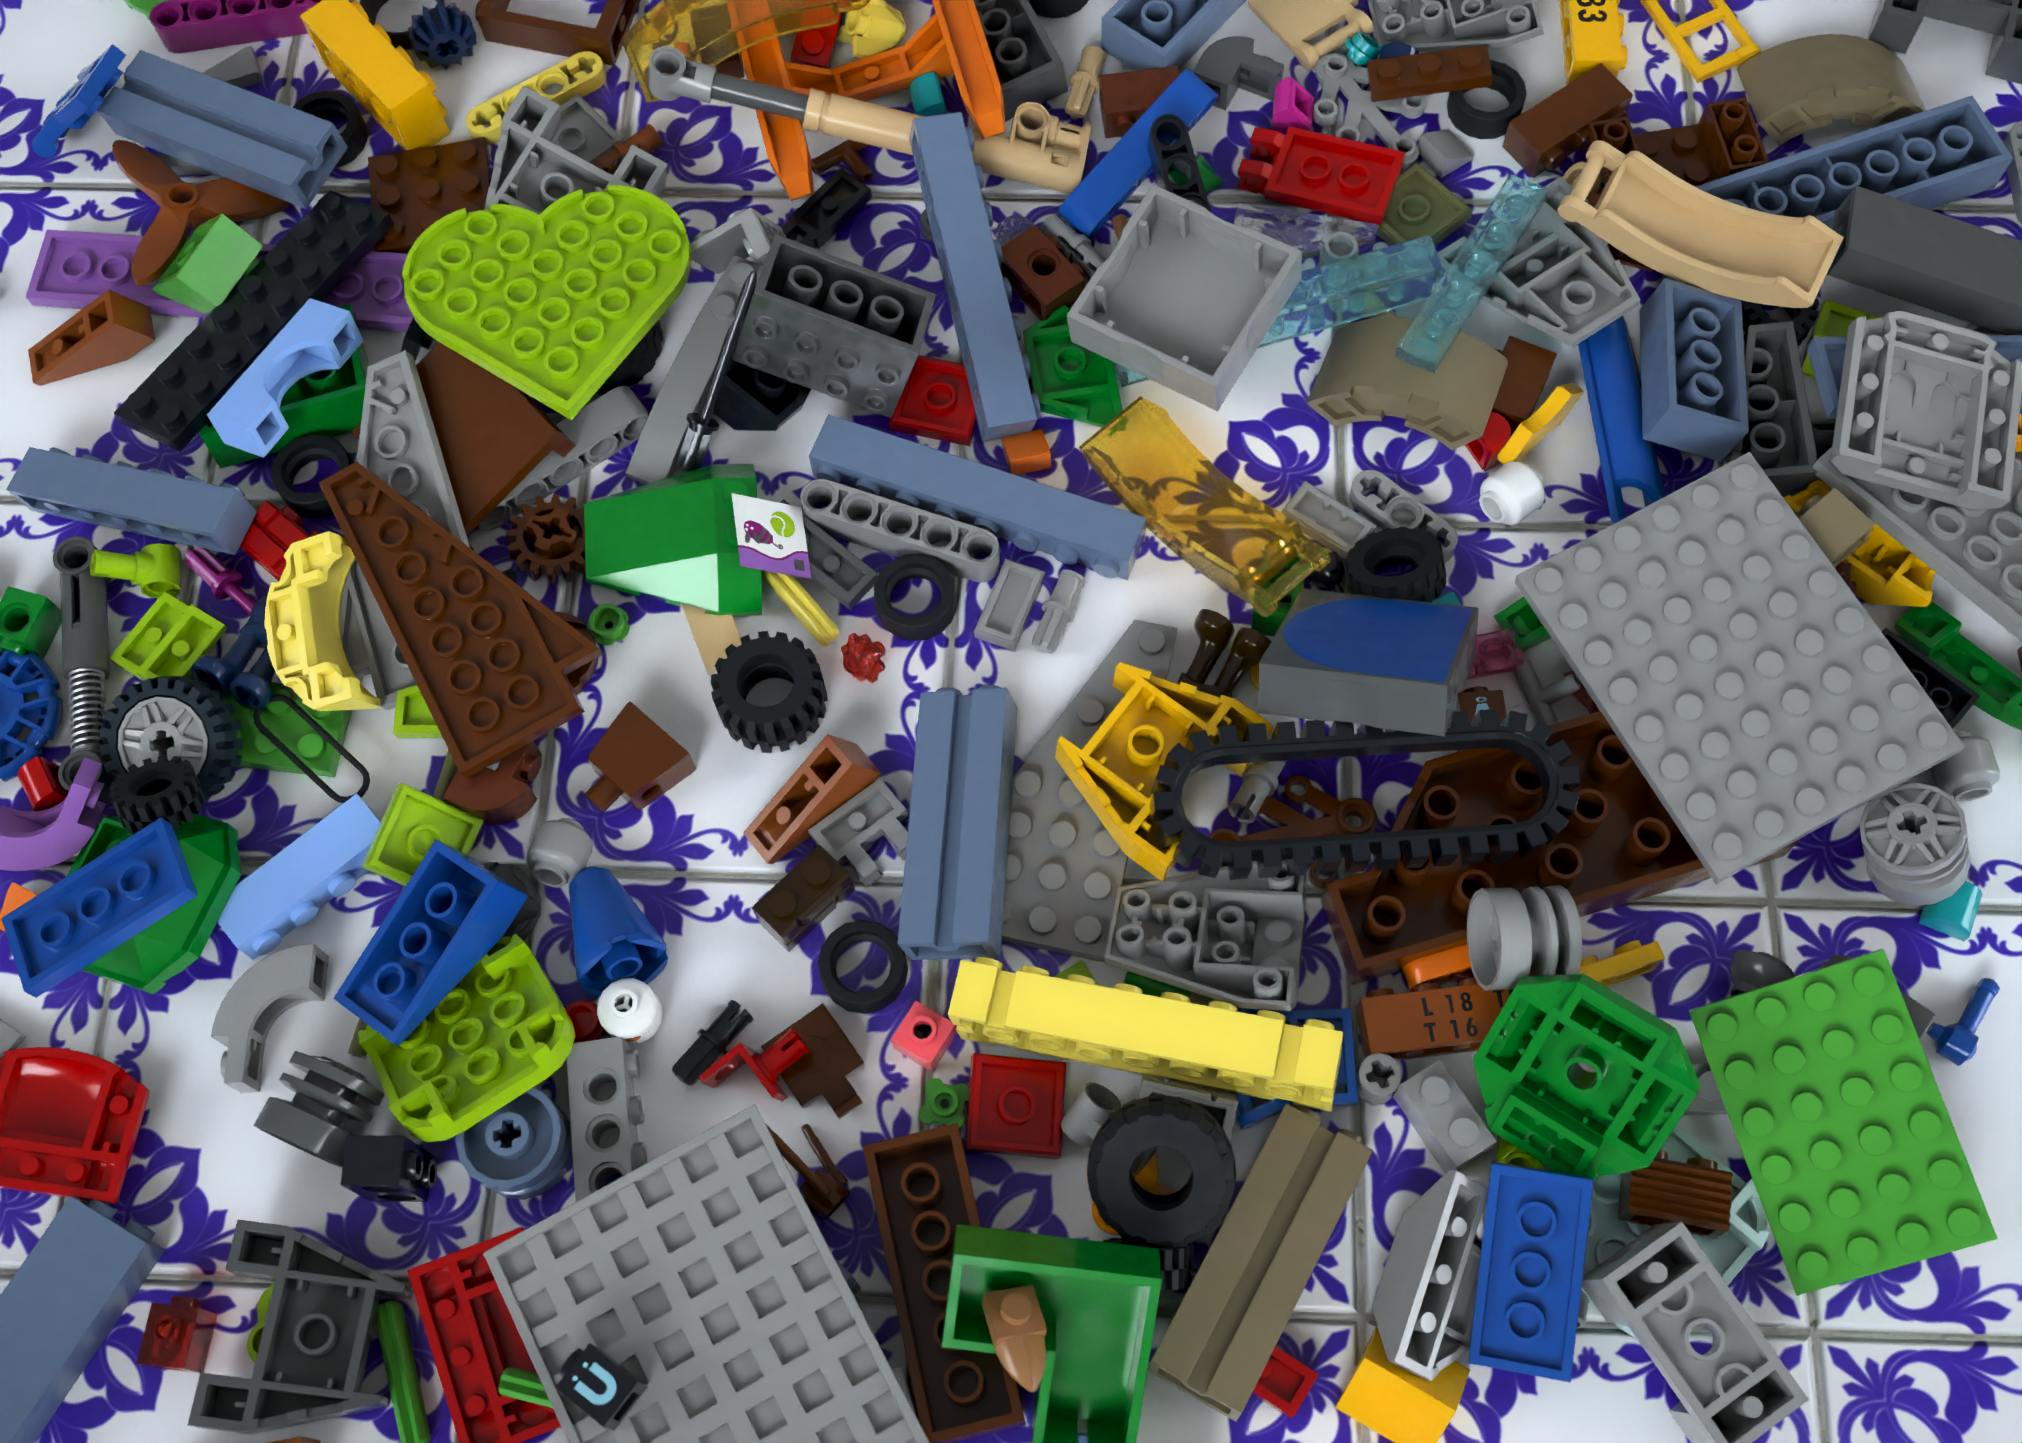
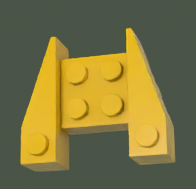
[1055,662,1274,881]

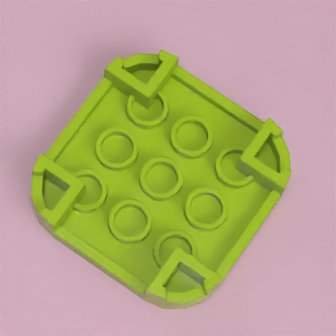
[358,933,575,1142]

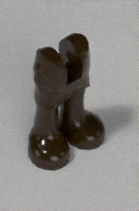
[1177,609,1271,698]

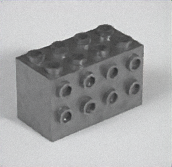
[732,234,936,418]

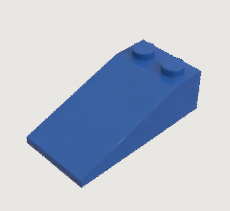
[333,839,528,1046]

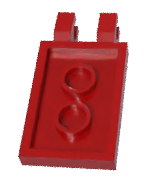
[1238,126,1405,226]

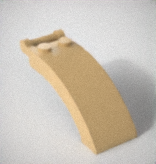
[1558,140,1844,308]

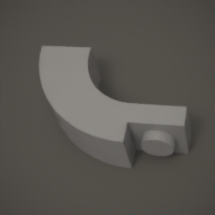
[211,944,329,1093]

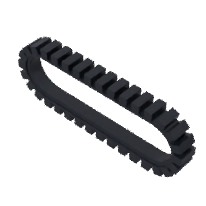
[1150,709,1580,880]

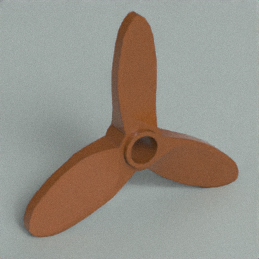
[112,140,292,287]

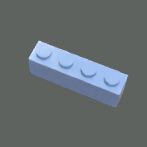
[217,793,381,960]

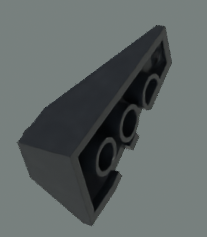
[713,359,811,431]

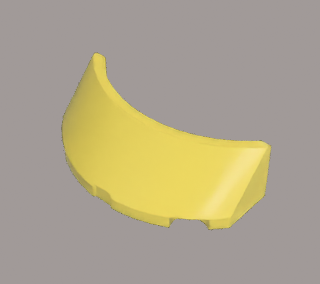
[264,531,381,711]

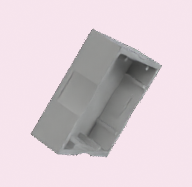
[1066,185,1302,411]

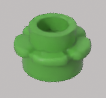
[587,604,630,645]

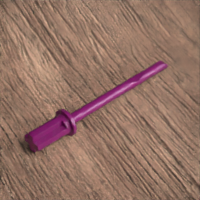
[184,547,256,615]

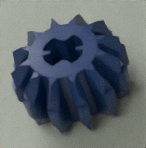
[408,1,477,70]

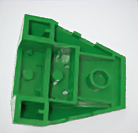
[584,464,762,616]

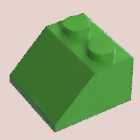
[151,214,263,314]

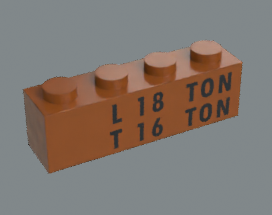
[1355,977,1514,1061]

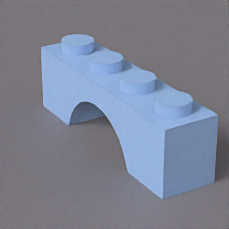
[207,298,364,458]

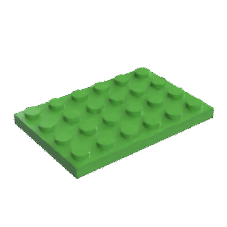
[1688,949,1998,1296]

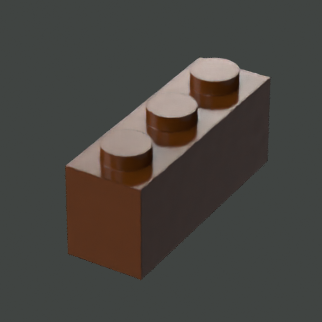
[1502,64,1633,178]

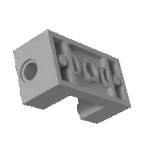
[1582,1222,1809,1443]

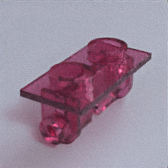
[1467,628,1524,680]

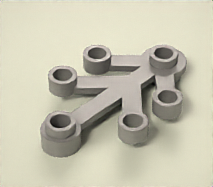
[1313,53,1426,173]

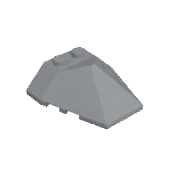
[1431,176,1640,347]

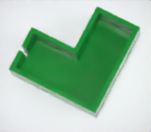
[942,1224,1162,1443]

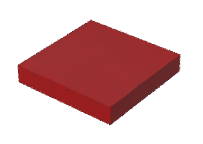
[889,355,977,446]
[964,1053,1066,1159]

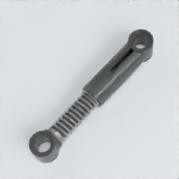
[53,536,117,804]

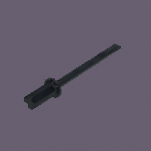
[675,270,757,472]

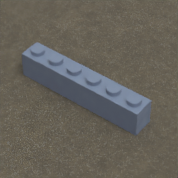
[6,447,257,555]

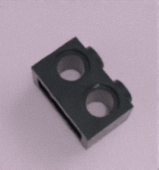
[340,1136,437,1202]

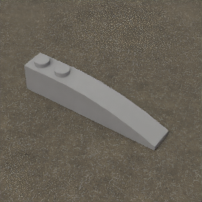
[626,255,763,485]

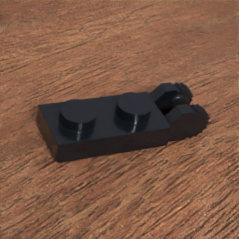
[782,168,872,249]

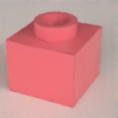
[891,1000,957,1072]

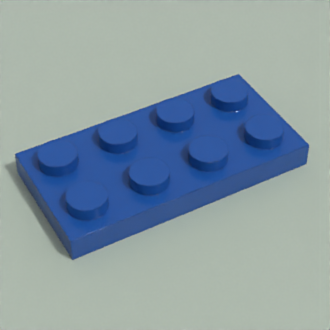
[1,818,198,998]
[1468,1161,1594,1383]

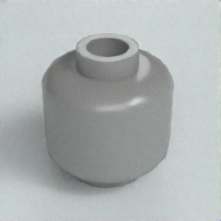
[1932,731,2000,802]
[526,818,593,888]

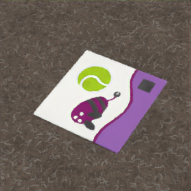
[731,493,811,579]

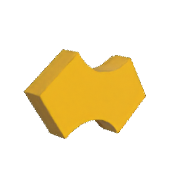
[1497,383,1585,465]

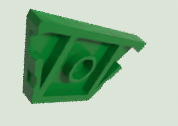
[1023,305,1125,432]

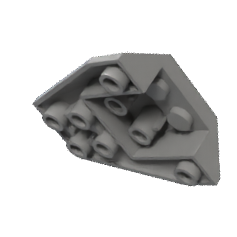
[1368,0,1544,52]
[1104,861,1306,1011]

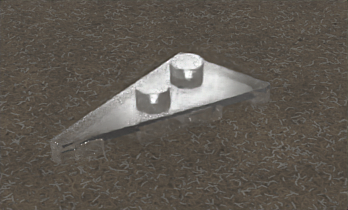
[1234,203,1378,260]

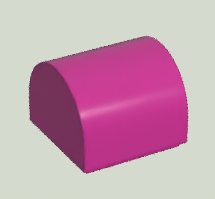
[1272,76,1314,134]

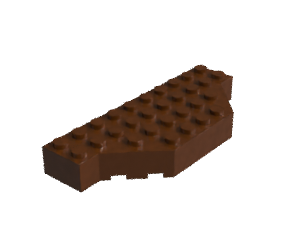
[1321,711,1801,985]

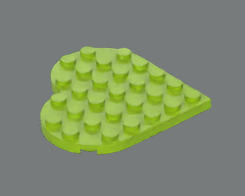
[402,185,691,421]

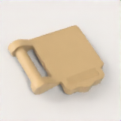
[1248,0,1373,71]

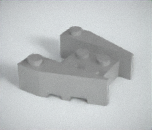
[484,85,668,214]

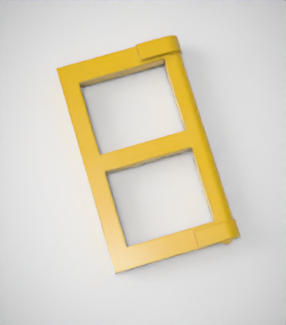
[1639,0,1762,84]

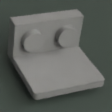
[690,208,787,274]

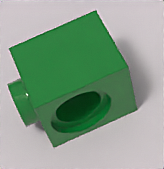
[0,586,61,659]

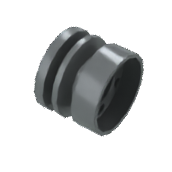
[253,1051,385,1168]

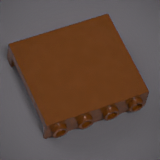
[351,342,576,550]

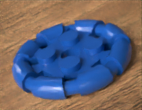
[0,650,63,782]

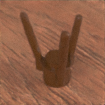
[765,1123,851,1220]

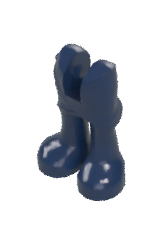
[190,593,276,710]

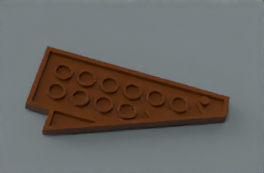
[319,462,602,778]

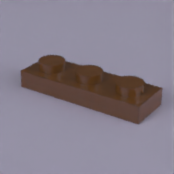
[1367,44,1492,102]

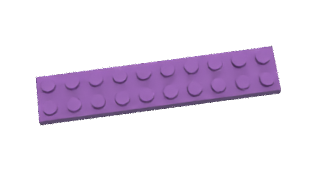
[26,229,413,332]

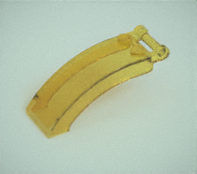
[623,0,870,103]
[1079,396,1331,617]

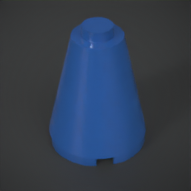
[569,866,668,997]

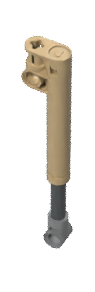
[649,46,1092,194]

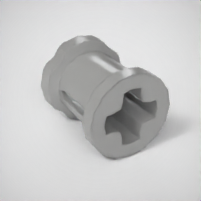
[1356,1053,1402,1106]

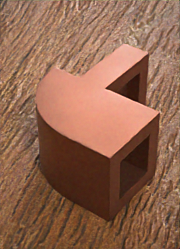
[443,741,542,825]

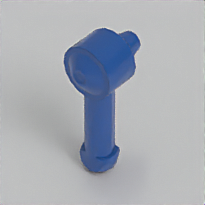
[1926,978,2000,1066]

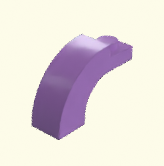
[0,757,106,871]

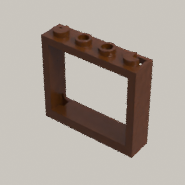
[475,0,641,66]

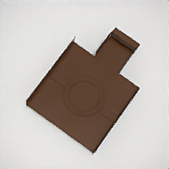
[760,1001,864,1119]

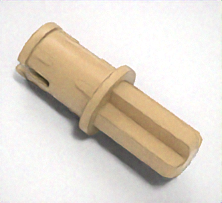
[1065,45,1106,120]

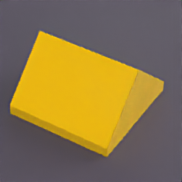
[1335,1326,1470,1443]

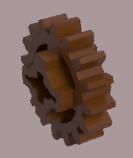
[506,494,586,584]

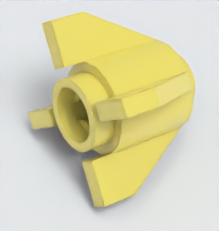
[836,0,906,59]

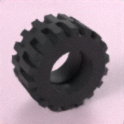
[711,631,828,753]

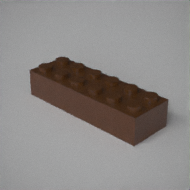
[863,1123,1026,1443]

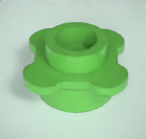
[919,1078,969,1129]

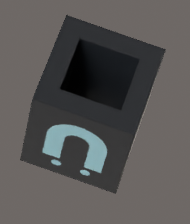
[555,1343,647,1431]

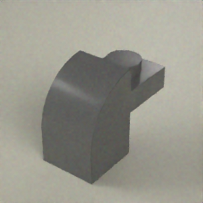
[1192,36,1284,111]

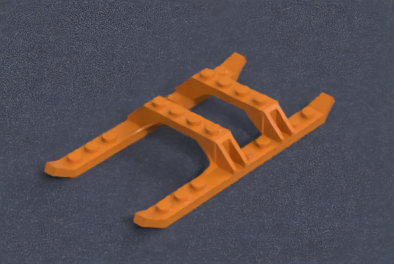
[727,0,1006,201]

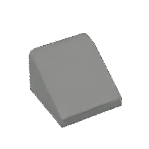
[1418,129,1473,178]

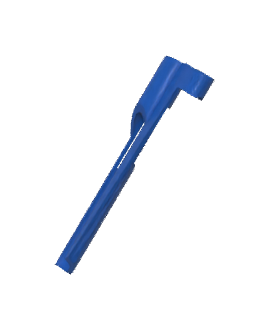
[1578,316,1667,525]

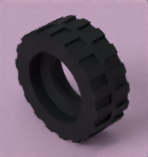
[1345,527,1446,603]

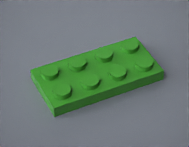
[170,674,352,777]

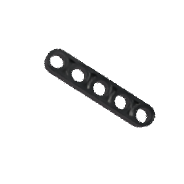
[1147,114,1212,213]

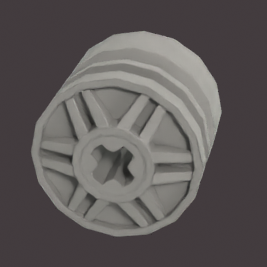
[1859,783,1971,906]
[1466,885,1582,991]

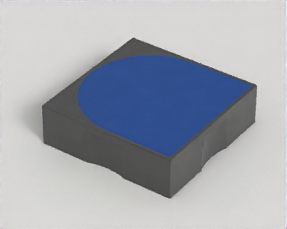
[1258,589,1479,737]

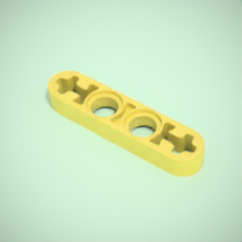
[466,51,606,145]

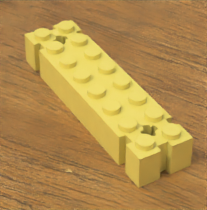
[948,957,1343,1112]

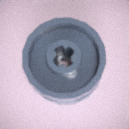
[455,1087,573,1200]

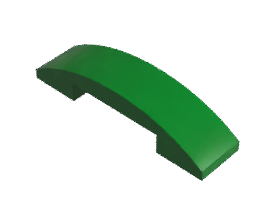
[1894,601,2022,731]

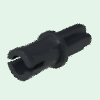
[672,1000,753,1086]

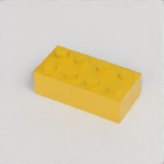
[300,0,451,151]

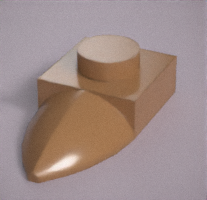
[981,1285,1047,1392]

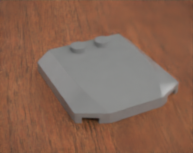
[1830,310,2022,509]

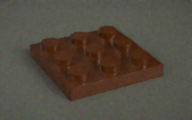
[368,138,491,254]

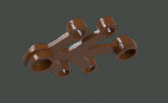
[1208,775,1378,889]

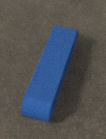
[1057,68,1218,239]

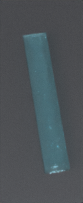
[1395,174,1548,373]

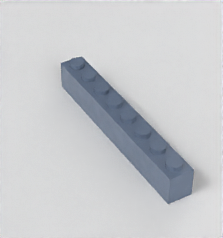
[909,112,1041,442]
[809,414,1146,580]

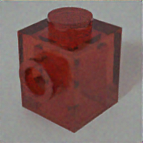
[136,1296,217,1373]

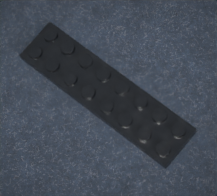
[114,190,395,452]

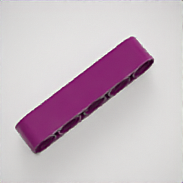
[149,0,322,53]

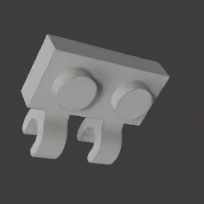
[808,778,909,888]

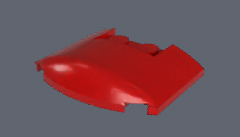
[0,1047,150,1204]
[407,1227,561,1443]

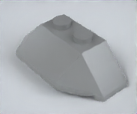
[1372,1170,1488,1381]

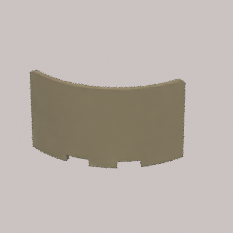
[1737,34,1926,146]
[1306,317,1508,450]

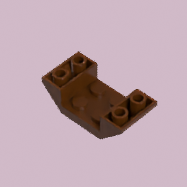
[1587,97,1769,187]

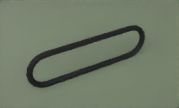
[253,694,370,803]

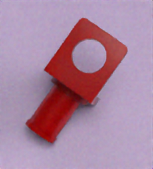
[698,1027,810,1102]

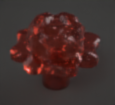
[841,633,885,683]

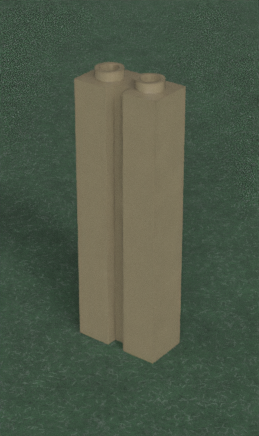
[1147,1103,1373,1422]

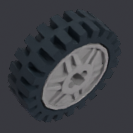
[100,676,244,800]

